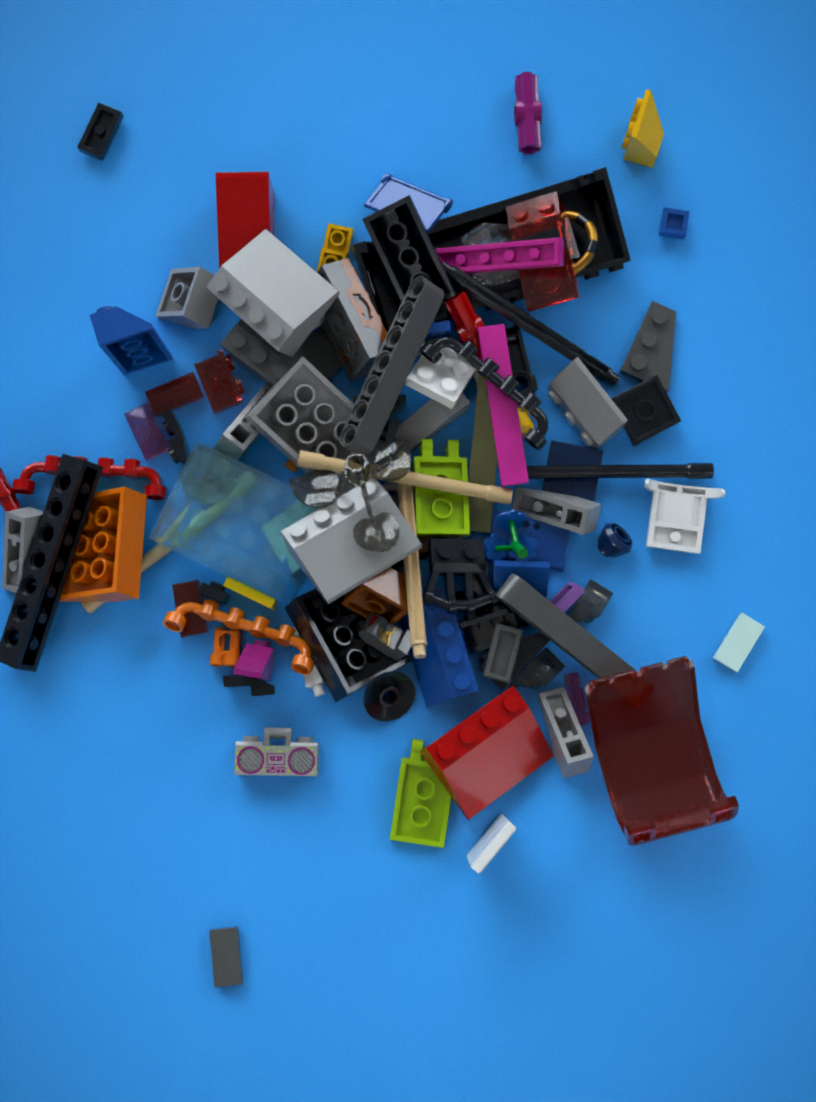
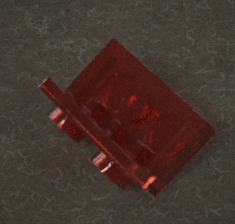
[194,349,245,414]

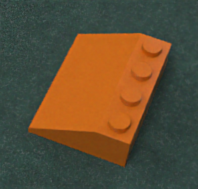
[59,486,147,602]

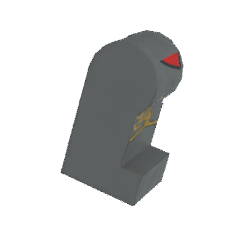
[359,613,411,662]

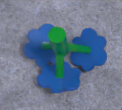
[484,510,538,563]

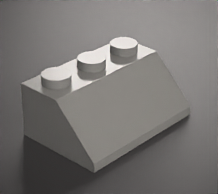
[547,357,628,449]

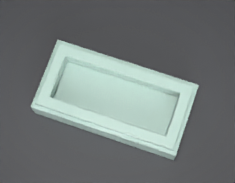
[713,613,765,673]

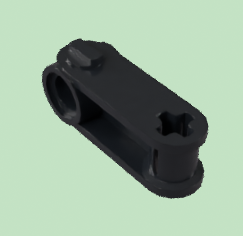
[505,324,538,396]

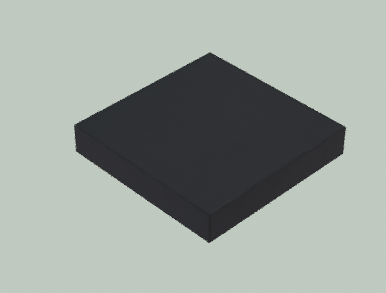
[611,374,681,446]

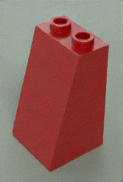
[216,172,274,269]

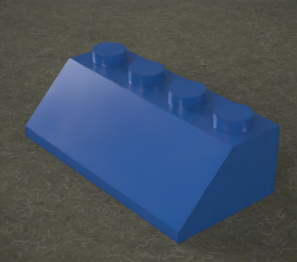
[90,306,173,375]
[399,587,479,707]

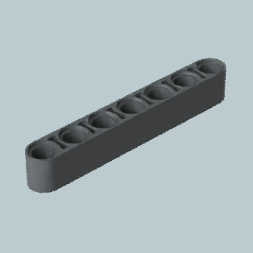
[340,276,444,457]
[495,573,654,708]

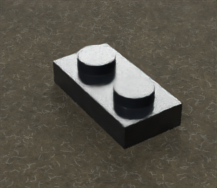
[77,102,124,161]

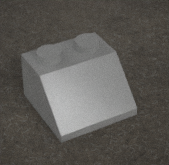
[155,267,219,329]

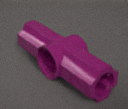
[514,72,542,155]

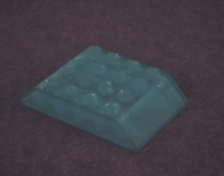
[148,442,326,605]

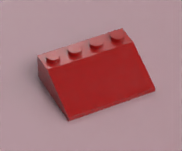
[420,685,554,820]

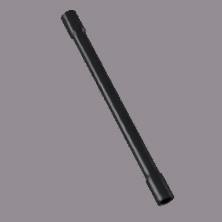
[499,463,714,479]

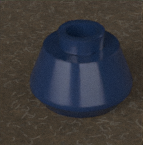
[598,523,632,558]

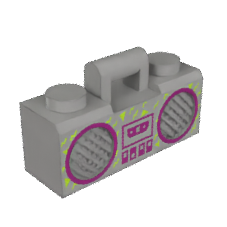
[234,727,320,776]

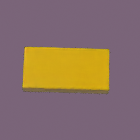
[223,577,278,611]

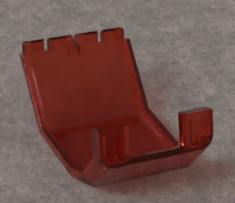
[585,656,739,846]

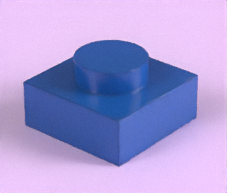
[658,207,690,239]

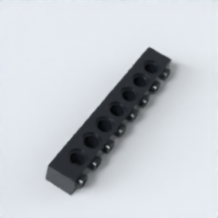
[0,454,103,672]

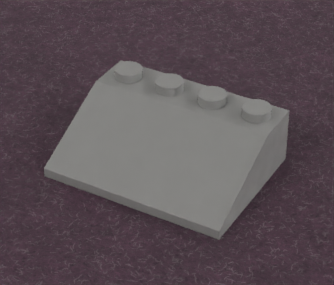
[206,229,341,357]
[244,356,359,490]
[281,477,422,604]

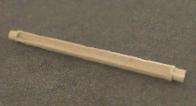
[395,453,427,659]

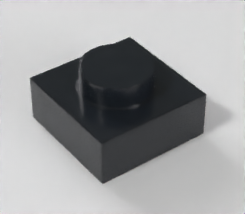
[198,581,231,605]

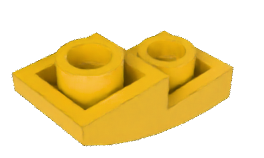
[317,223,354,272]

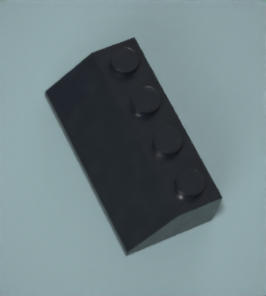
[362,195,456,302]

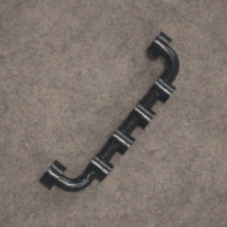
[420,337,549,451]

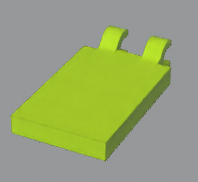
[413,439,470,537]
[390,739,451,848]

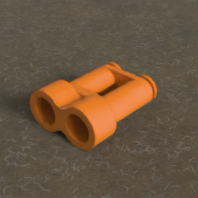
[209,628,242,667]

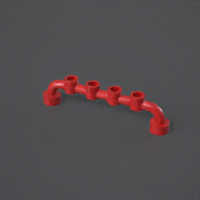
[13,455,167,500]

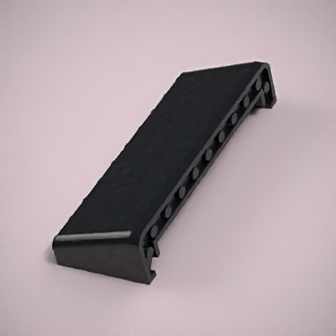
[351,167,631,333]

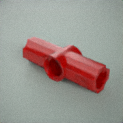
[444,291,485,360]

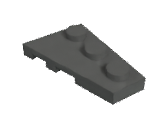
[619,301,676,393]

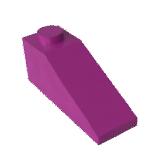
[233,640,276,681]

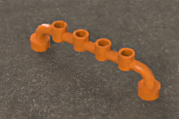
[162,599,315,675]

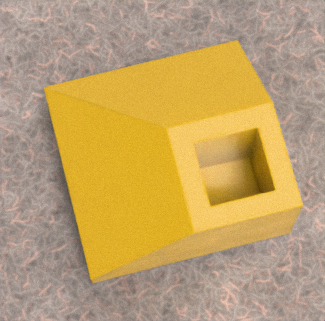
[621,89,664,168]

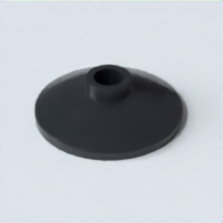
[363,671,415,721]

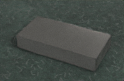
[483,623,523,683]
[209,926,243,987]

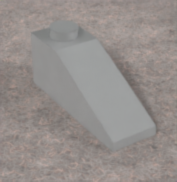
[214,383,272,464]
[394,393,470,454]
[512,486,601,535]
[2,507,43,593]
[538,687,594,779]

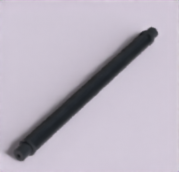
[442,261,620,386]

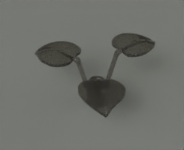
[289,439,411,552]

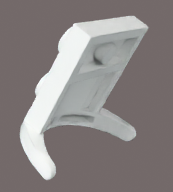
[404,338,479,409]
[644,479,726,554]

